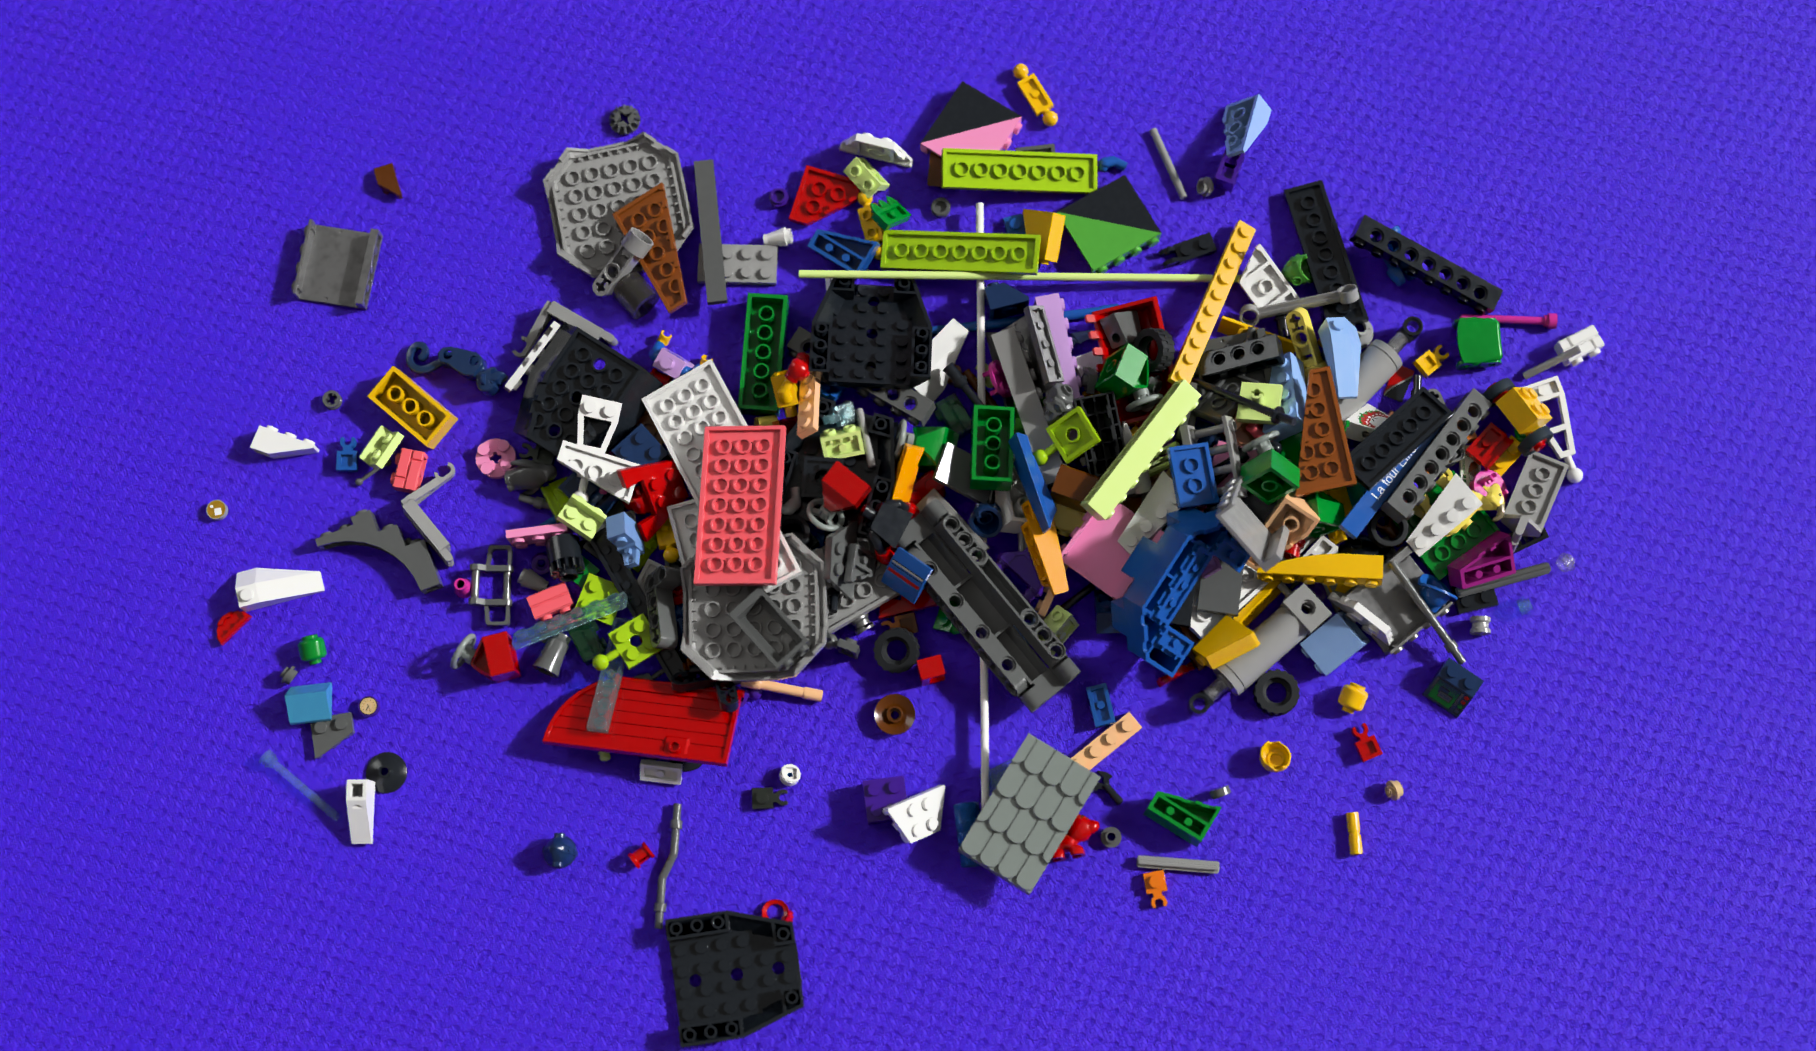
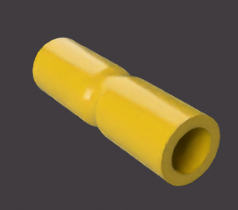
[1346,812,1363,855]

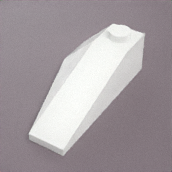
[913,318,969,401]

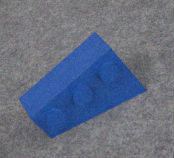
[807,229,881,271]

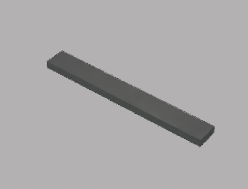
[694,159,728,305]

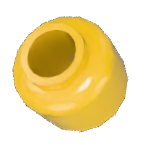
[1338,682,1368,714]

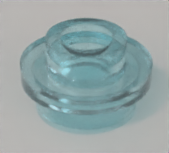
[1516,596,1533,616]

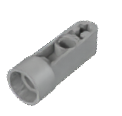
[592,227,654,296]

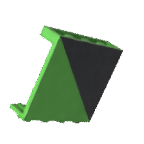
[1057,175,1161,273]

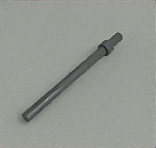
[1388,560,1466,665]

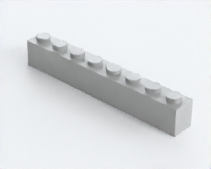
[991,327,1068,488]

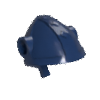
[968,503,1003,538]
[542,833,578,869]

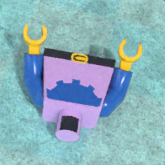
[649,330,713,379]

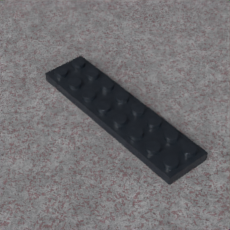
[1284,180,1369,325]

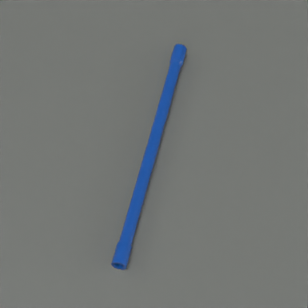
[932,304,1119,336]

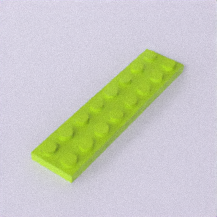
[941,148,1098,194]
[880,230,1041,275]

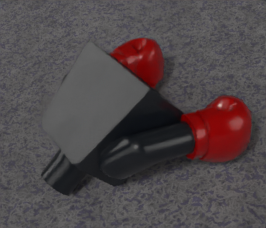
[860,499,920,566]

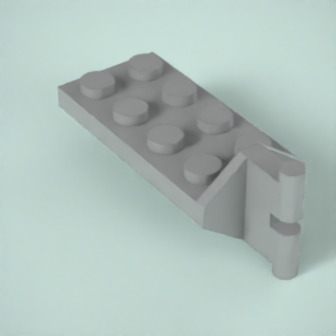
[1501,452,1569,553]

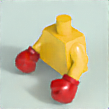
[770,352,810,418]

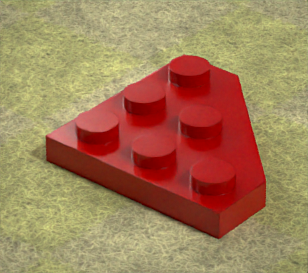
[789,165,861,226]

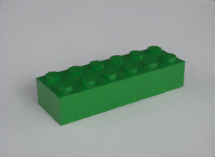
[738,293,789,417]

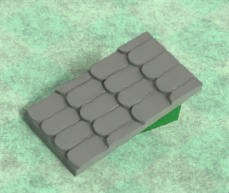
[958,733,1101,895]

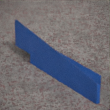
[1008,432,1057,534]

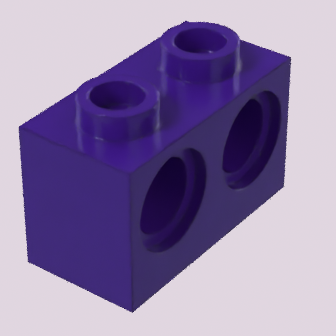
[1214,149,1246,193]

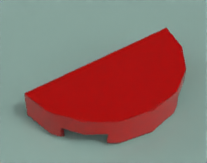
[217,611,252,646]
[1156,662,1195,687]

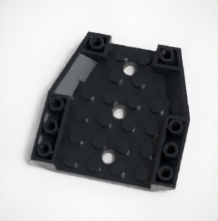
[809,278,933,390]
[513,323,663,457]
[781,397,895,538]
[665,910,804,1047]

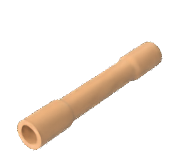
[740,681,823,702]

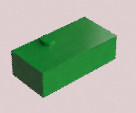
[970,405,1015,491]

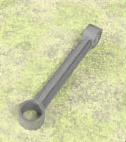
[1239,284,1359,326]

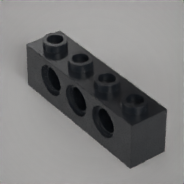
[1199,334,1285,383]

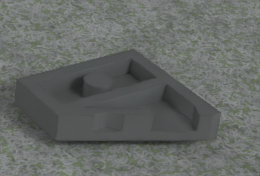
[310,712,355,759]

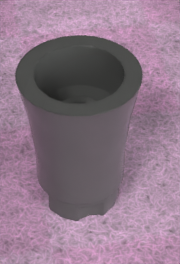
[532,631,571,678]

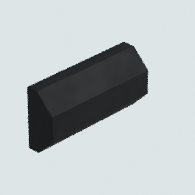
[1073,391,1125,478]

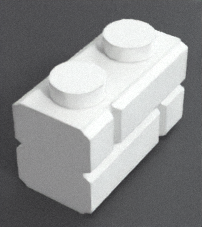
[1554,325,1604,367]

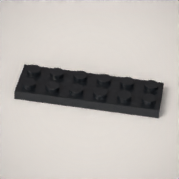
[1350,387,1453,492]

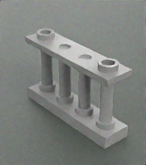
[1180,415,1248,508]

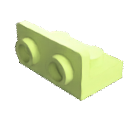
[844,157,890,198]
[820,424,865,458]
[359,426,404,469]
[556,494,607,541]
[1037,605,1079,655]

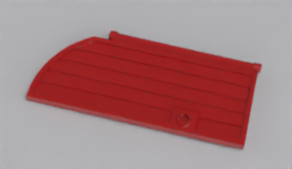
[542,674,745,767]

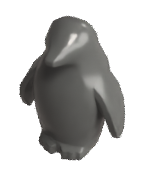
[504,459,557,496]

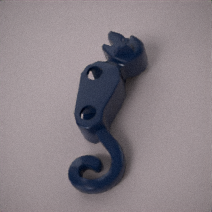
[406,341,508,396]

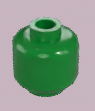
[298,634,327,665]

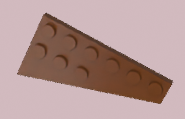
[612,182,687,314]
[1295,366,1357,497]

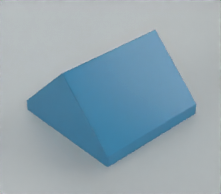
[285,682,332,725]

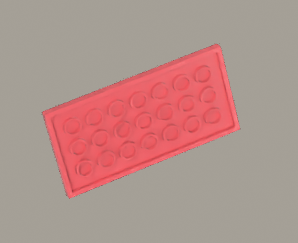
[694,425,786,586]

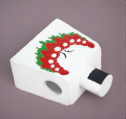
[1345,403,1390,442]

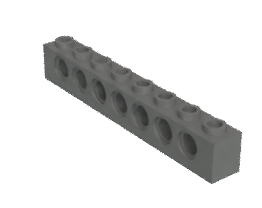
[787,326,936,427]
[1380,388,1492,524]

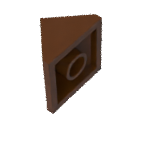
[1050,464,1100,514]

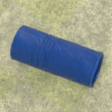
[953,802,980,868]

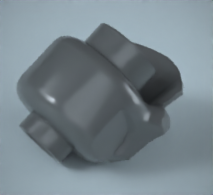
[1043,382,1074,425]

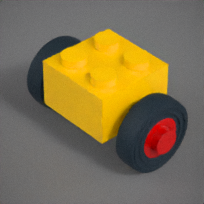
[1482,378,1553,456]

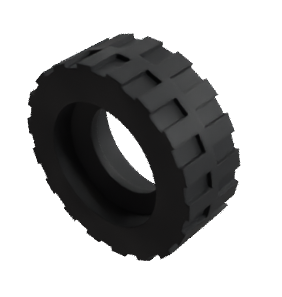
[1133,328,1175,373]
[873,627,920,673]
[1253,669,1300,716]

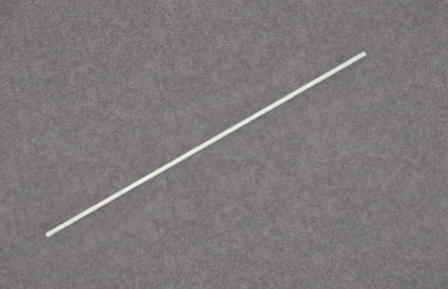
[976,203,990,811]

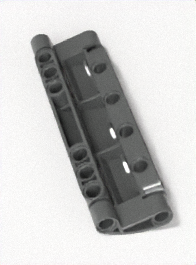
[896,498,1081,713]

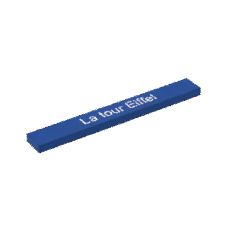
[1338,423,1445,540]

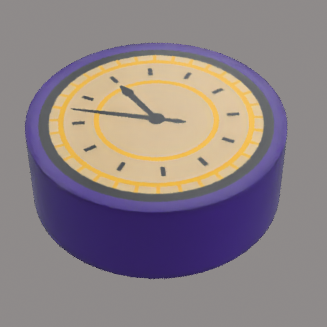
[358,696,380,717]

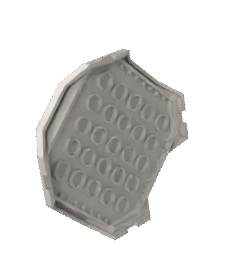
[543,132,694,278]
[680,532,828,682]

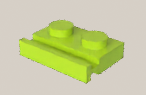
[540,477,569,523]

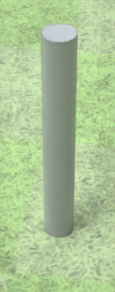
[1523,345,1581,380]
[855,408,876,468]

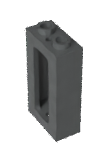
[729,586,811,672]

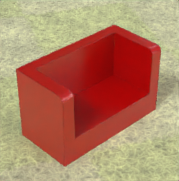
[916,654,945,686]

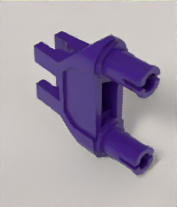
[995,547,1043,603]

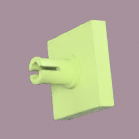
[1236,382,1283,425]

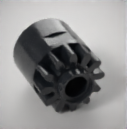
[545,533,585,582]

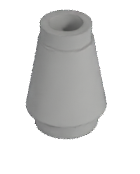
[517,568,549,592]

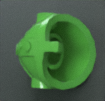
[1282,253,1313,286]

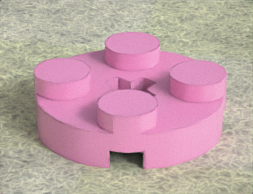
[476,438,517,479]

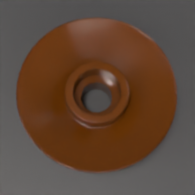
[874,694,915,735]

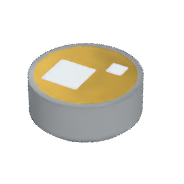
[206,500,228,521]

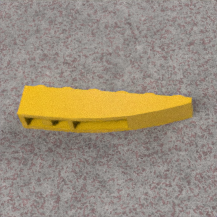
[1257,553,1384,588]

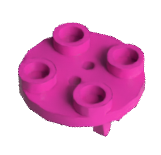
[982,360,1012,398]
[1469,470,1509,503]

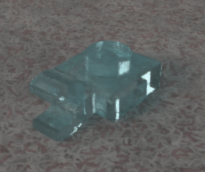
[822,402,857,427]

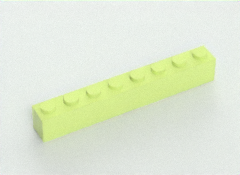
[1080,379,1202,521]

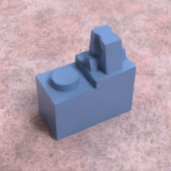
[606,512,645,569]

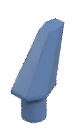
[1070,330,1092,346]

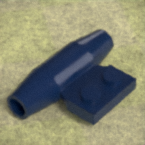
[558,472,620,536]

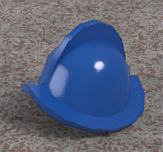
[1418,574,1458,613]

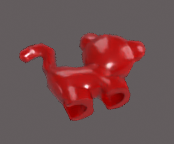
[1052,814,1100,862]

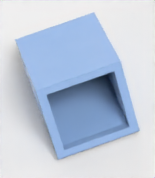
[1300,610,1370,676]

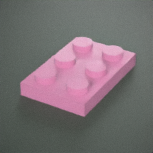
[505,523,573,549]

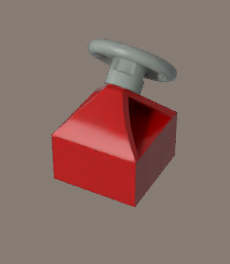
[806,461,872,532]
[450,631,522,683]

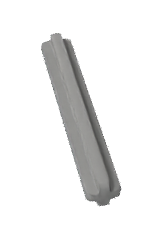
[1137,855,1220,874]

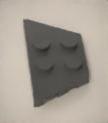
[824,521,858,600]

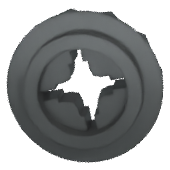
[609,104,640,135]

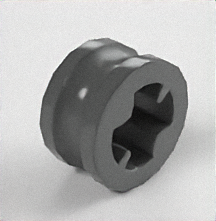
[322,390,342,410]

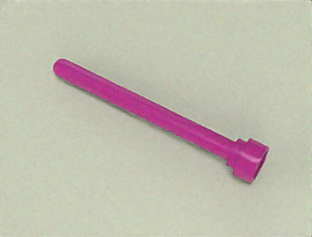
[1459,313,1558,329]

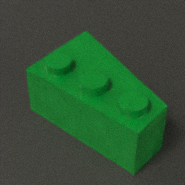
[1144,791,1221,847]

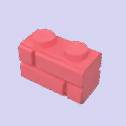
[390,448,428,493]
[526,582,575,623]

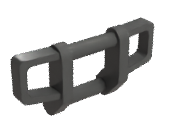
[468,545,514,626]

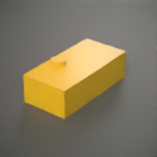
[367,366,458,449]

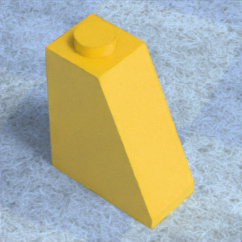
[1023,209,1066,265]
[1193,615,1260,670]

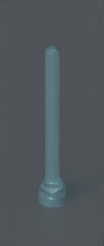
[259,749,340,820]

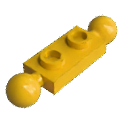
[1013,63,1058,126]
[857,191,884,260]
[651,512,679,563]

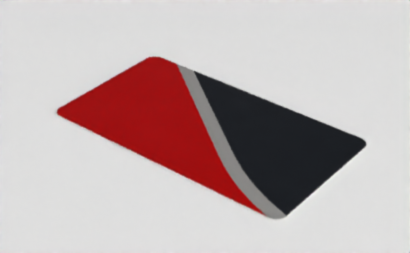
[1384,366,1414,402]

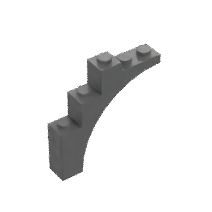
[315,509,444,594]

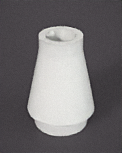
[763,227,793,246]

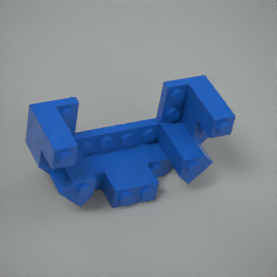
[1111,507,1251,678]

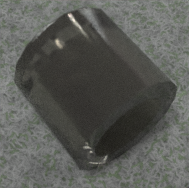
[612,272,660,319]

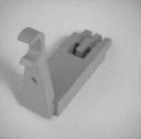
[512,300,618,358]
[401,462,455,567]

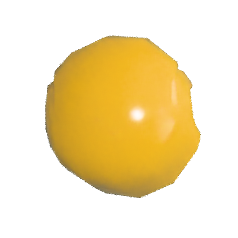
[1259,741,1291,772]

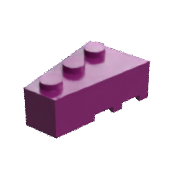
[1447,530,1516,590]

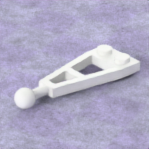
[1525,376,1583,483]
[574,395,622,503]

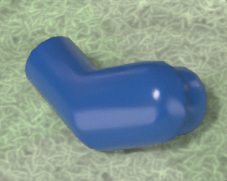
[1098,156,1128,172]

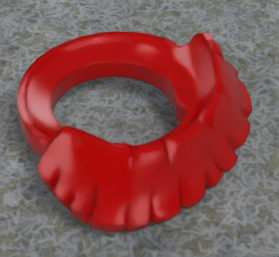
[761,899,794,922]

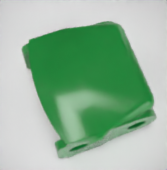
[1452,317,1503,370]

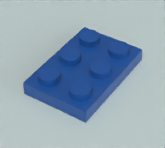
[1167,442,1219,509]

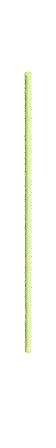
[799,270,1241,283]

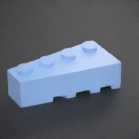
[1262,352,1307,442]

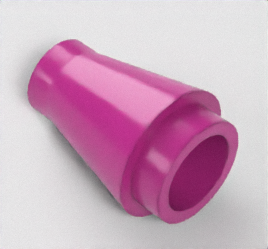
[454,578,471,598]

